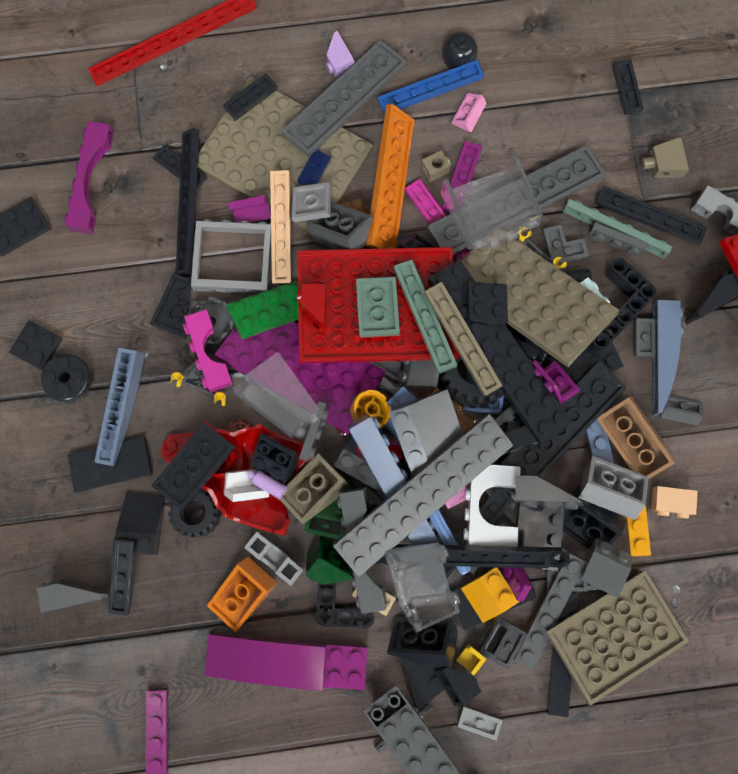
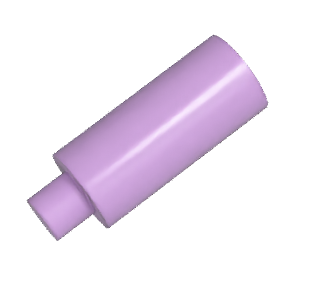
[248,470,287,500]

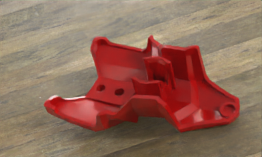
[161,420,317,536]

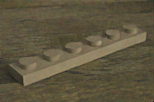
[424,282,502,396]

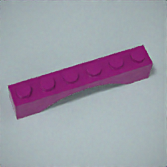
[65,121,114,235]

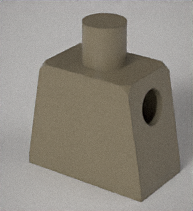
[641,138,689,178]

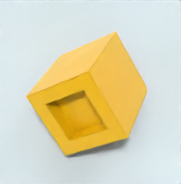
[456,644,486,675]

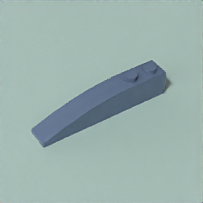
[652,300,683,416]
[95,348,145,466]

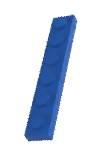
[377,60,484,116]

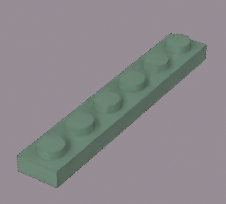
[563,199,672,259]
[393,260,457,374]

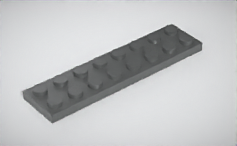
[281,40,407,158]

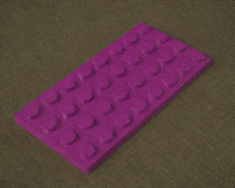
[215,321,386,434]

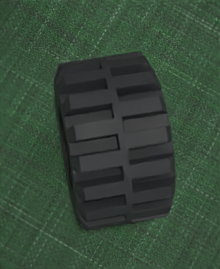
[168,489,222,538]

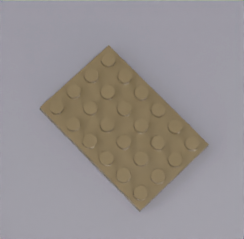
[545,570,689,706]

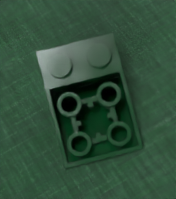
[304,481,356,539]

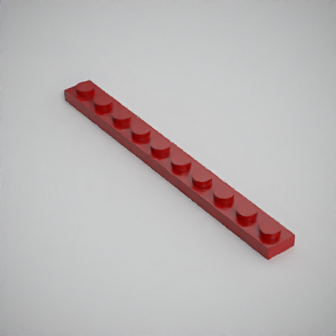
[87,0,257,87]

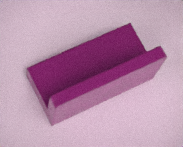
[228,195,271,223]

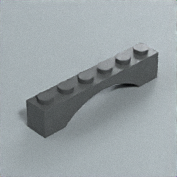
[337,487,388,614]

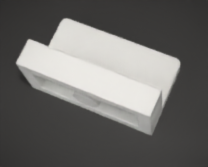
[224,469,269,502]

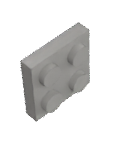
[292,182,331,222]

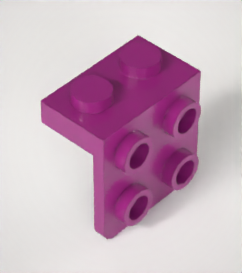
[532,360,580,405]

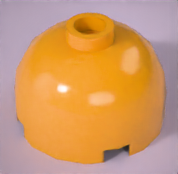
[350,390,391,429]

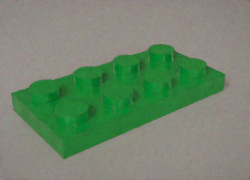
[226,281,299,340]

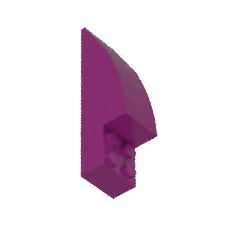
[204,634,368,691]

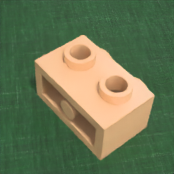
[650,486,697,519]

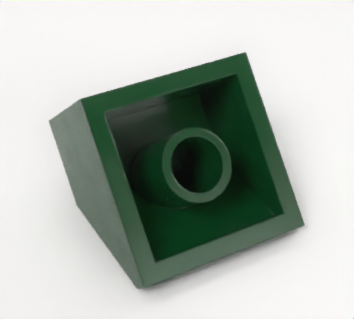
[305,536,353,585]

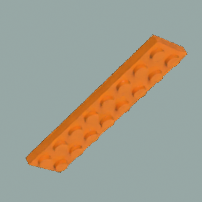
[366,104,414,249]

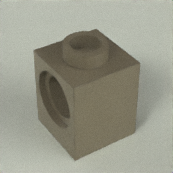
[421,150,451,182]

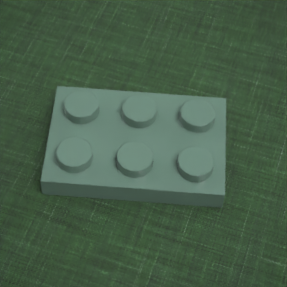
[356,277,400,338]

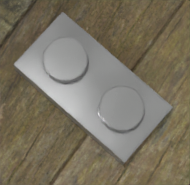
[457,706,503,741]

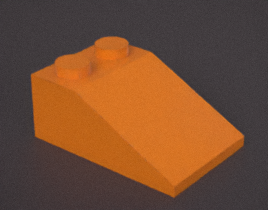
[207,557,277,632]

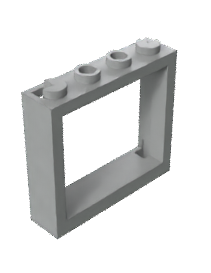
[191,219,272,294]

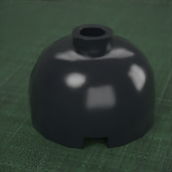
[442,32,478,69]

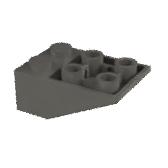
[515,476,583,510]

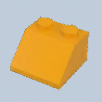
[461,567,519,623]

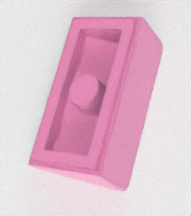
[451,93,486,132]

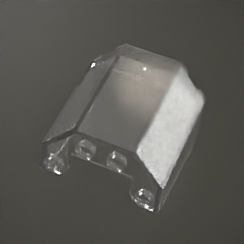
[441,154,543,249]
[232,352,327,439]

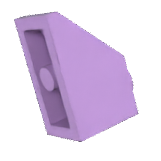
[325,31,354,79]

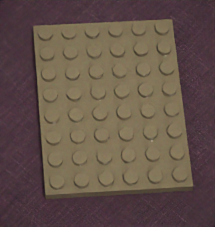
[197,76,374,232]

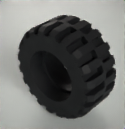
[439,355,504,408]

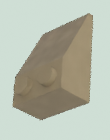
[280,454,351,524]

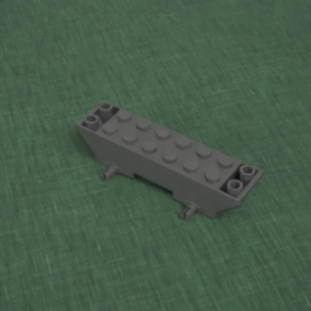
[363,685,480,774]

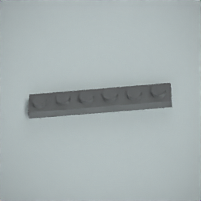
[514,553,587,670]

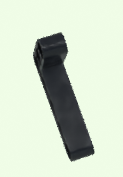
[587,258,657,355]

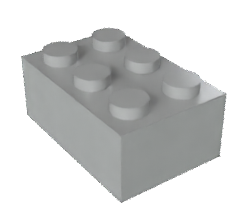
[579,456,649,520]

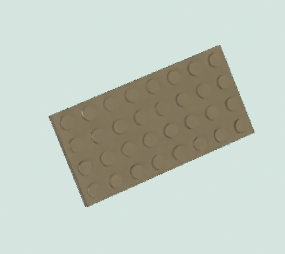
[461,226,619,367]

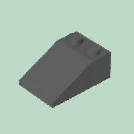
[37,580,110,613]

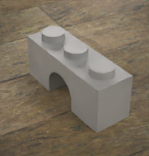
[691,186,738,235]
[244,532,305,586]

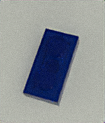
[297,150,331,186]

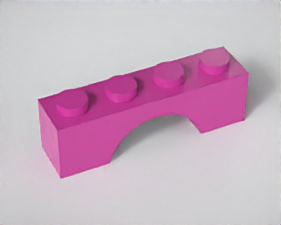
[183,310,232,393]

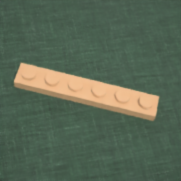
[270,170,292,284]

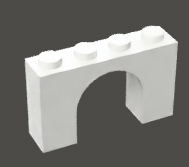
[463,465,520,546]

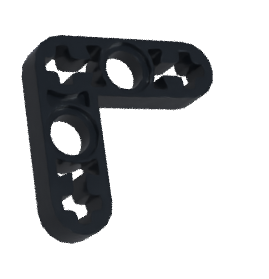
[316,582,374,629]

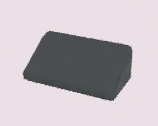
[661,396,703,425]

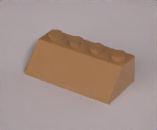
[597,396,676,479]

